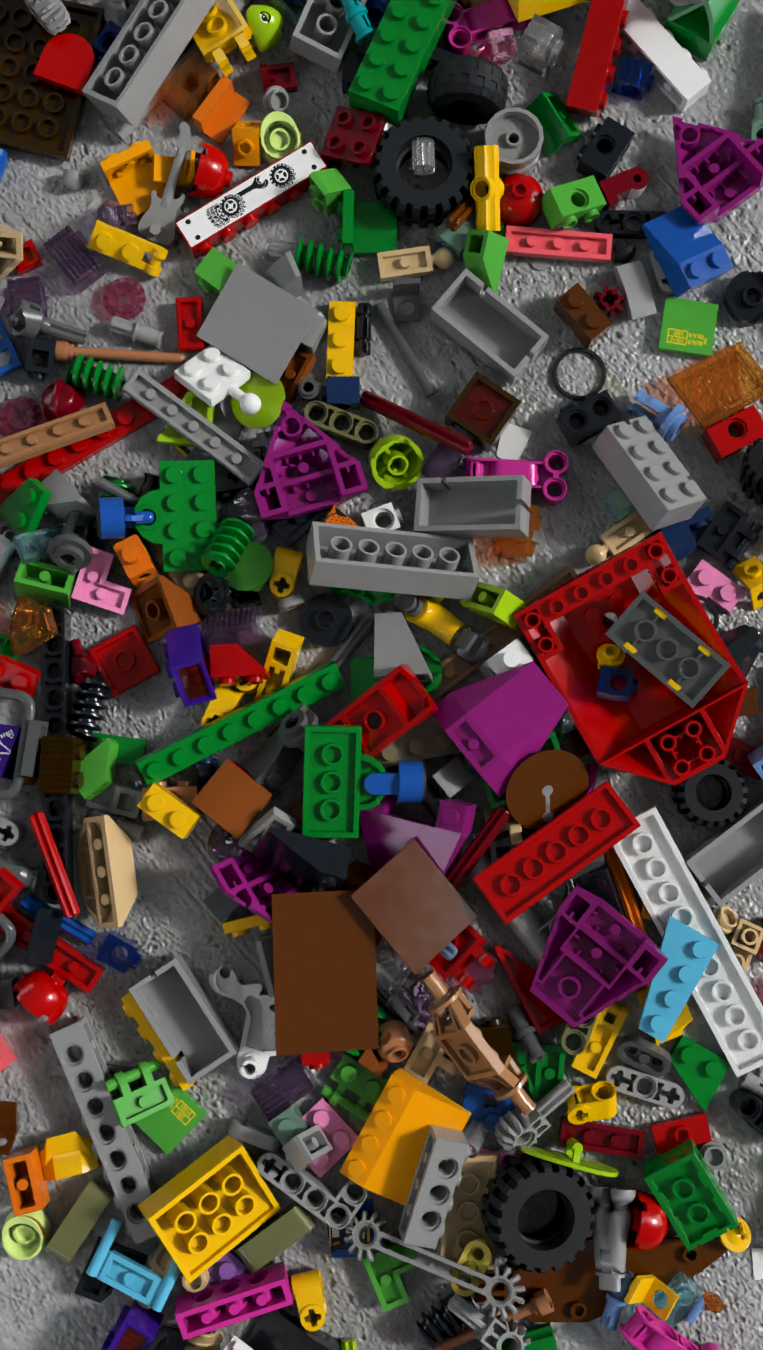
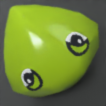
[246,5,285,53]

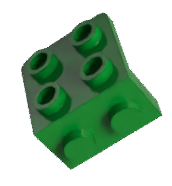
[337,190,397,255]

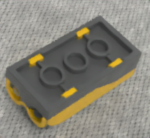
[605,591,731,708]

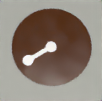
[506,750,589,829]

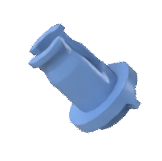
[627,389,692,442]

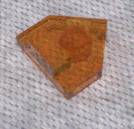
[8,595,58,656]

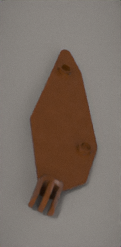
[474,1238,728,1322]

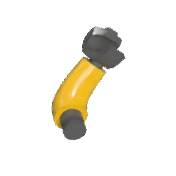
[398,594,491,665]

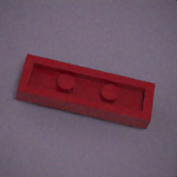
[557,1115,646,1160]

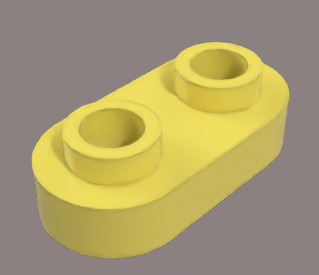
[451,1238,493,1297]

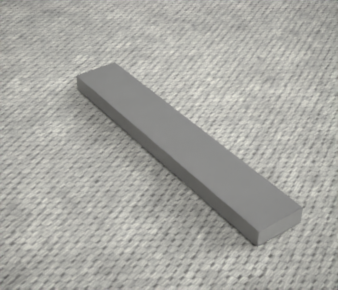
[121,368,264,487]

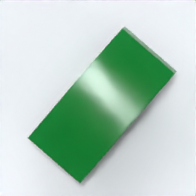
[350,657,378,714]

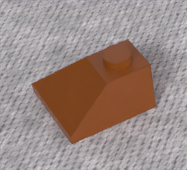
[130,575,202,645]

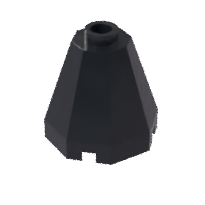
[719,624,763,678]

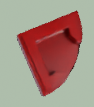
[16,238,44,276]

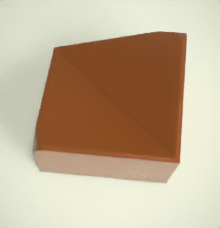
[358,1049,389,1078]

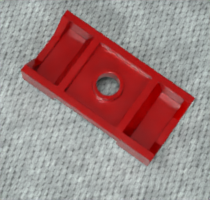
[324,664,439,758]

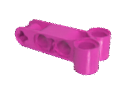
[441,0,544,56]
[462,450,569,506]
[619,1305,721,1350]

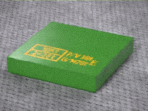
[657,296,719,359]
[135,1073,207,1155]

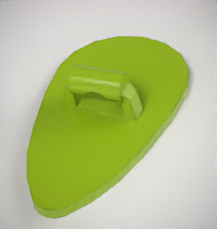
[521,1138,619,1177]

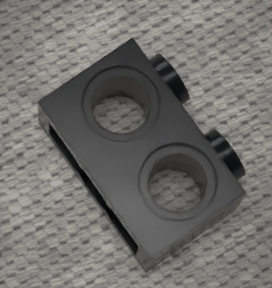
[556,389,622,449]

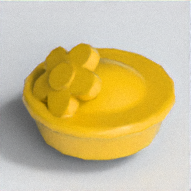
[719,1217,751,1253]

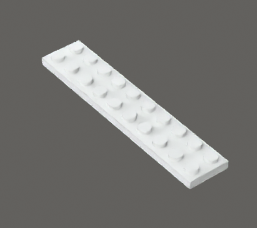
[613,805,763,1077]

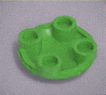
[224,541,274,592]

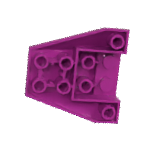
[433,661,569,797]

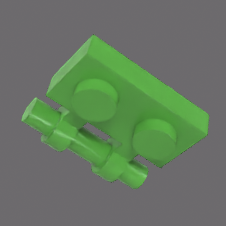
[320,1052,389,1123]
[104,1058,175,1128]

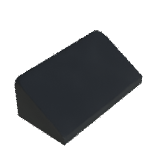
[24,905,64,965]

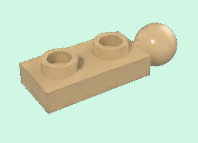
[377,245,455,282]
[585,510,656,566]

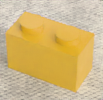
[137,783,203,839]

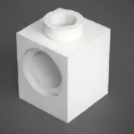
[361,502,404,531]

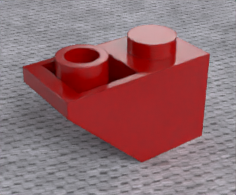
[210,643,270,686]

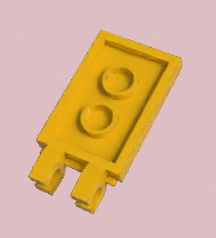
[192,0,257,77]

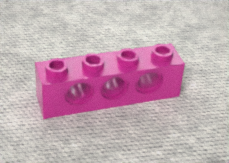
[175,1261,293,1340]

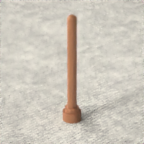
[55,340,186,364]
[427,1288,554,1350]

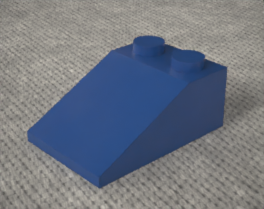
[641,206,734,298]

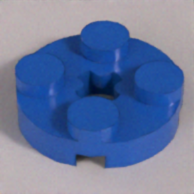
[463,1082,515,1131]

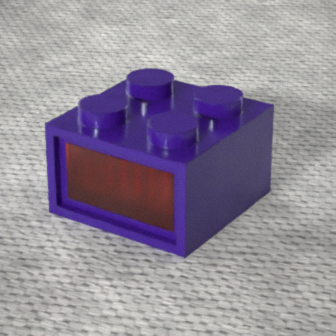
[163,623,217,707]
[100,1299,164,1350]

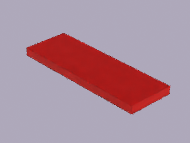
[471,780,641,925]

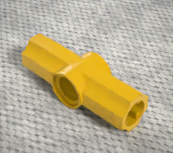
[470,145,505,231]

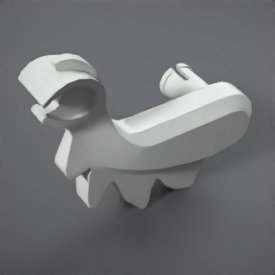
[209,965,276,1079]

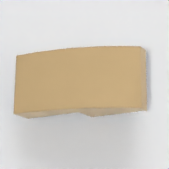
[727,918,763,974]

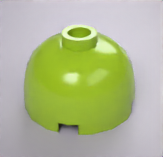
[369,434,424,490]

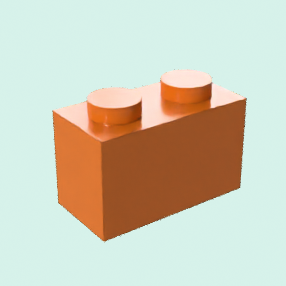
[2,1145,50,1217]

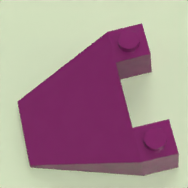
[359,795,477,877]

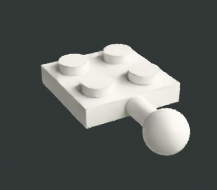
[174,345,261,415]

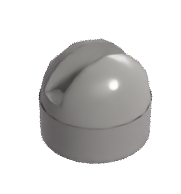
[62,169,85,191]

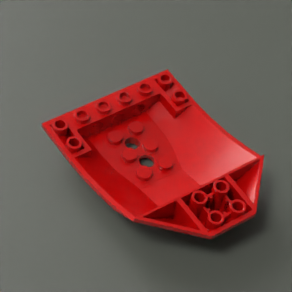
[513,532,749,786]

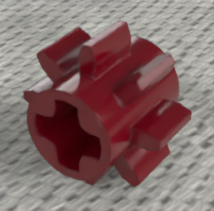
[593,285,625,321]

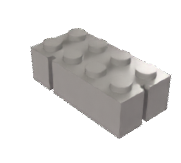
[430,268,549,386]
[592,415,707,531]
[414,475,532,539]
[683,796,763,907]
[128,954,240,1085]

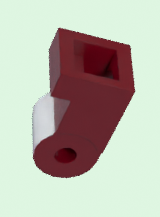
[598,167,649,211]

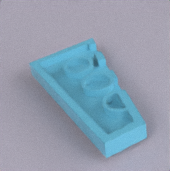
[637,915,719,1043]

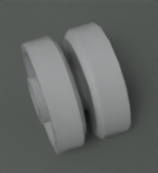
[483,107,544,179]

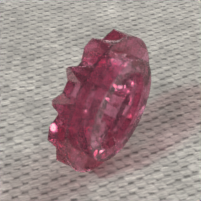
[103,278,147,319]
[0,395,42,435]

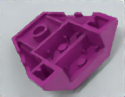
[530,886,668,1028]

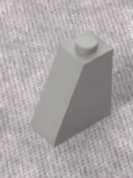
[374,609,433,682]

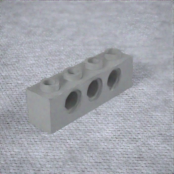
[398,1125,470,1249]

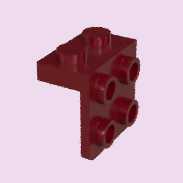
[320,106,386,171]

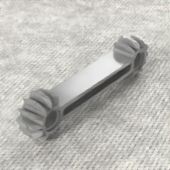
[344,1210,526,1320]

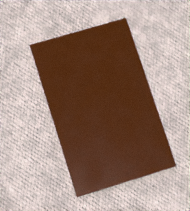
[271,890,379,1056]

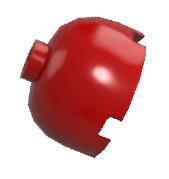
[187,141,233,200]
[500,173,544,227]
[11,970,69,1025]
[627,1190,671,1251]

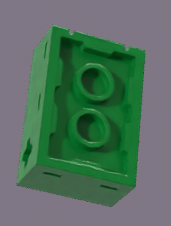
[643,1139,739,1252]

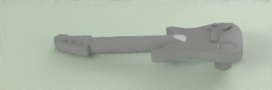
[138,122,192,245]

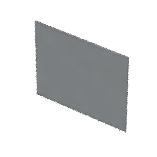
[196,262,319,385]

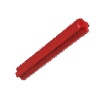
[28,812,80,918]

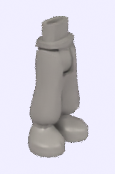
[588,1185,636,1292]

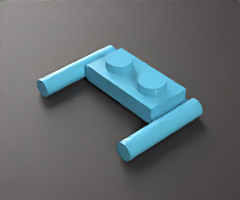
[86,1218,180,1312]

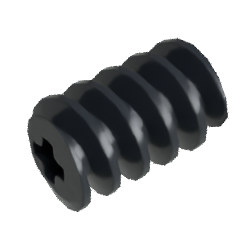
[66,680,113,742]
[416,1293,477,1349]

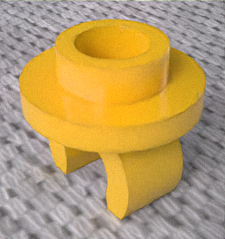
[596,644,625,673]

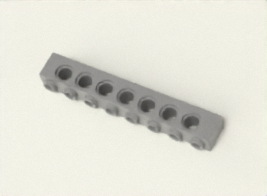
[49,1016,158,1244]

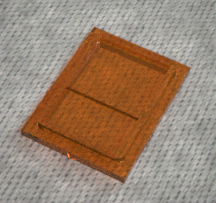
[667,342,763,429]

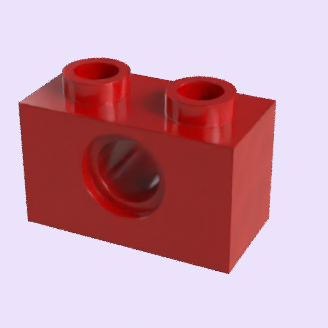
[701,405,763,464]

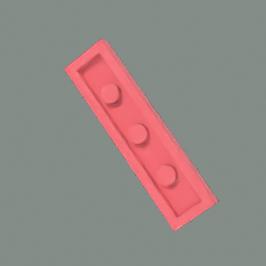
[505,225,613,264]

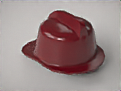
[41,379,85,424]

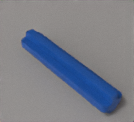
[20,894,96,945]

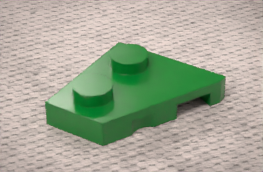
[0,478,52,540]
[670,1034,730,1110]
[512,1040,565,1101]

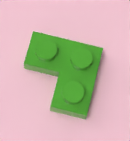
[363,1239,419,1312]

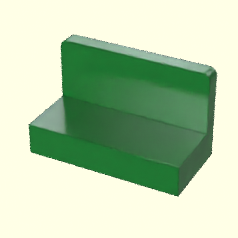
[525,92,583,156]

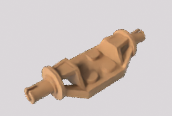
[420,969,536,1116]

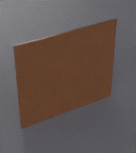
[350,839,478,975]

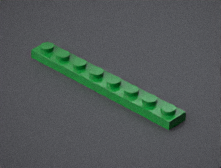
[135,660,346,787]

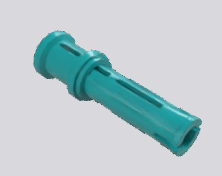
[340,0,377,45]

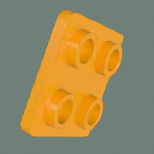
[99,139,174,220]

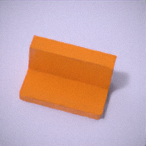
[192,75,251,145]

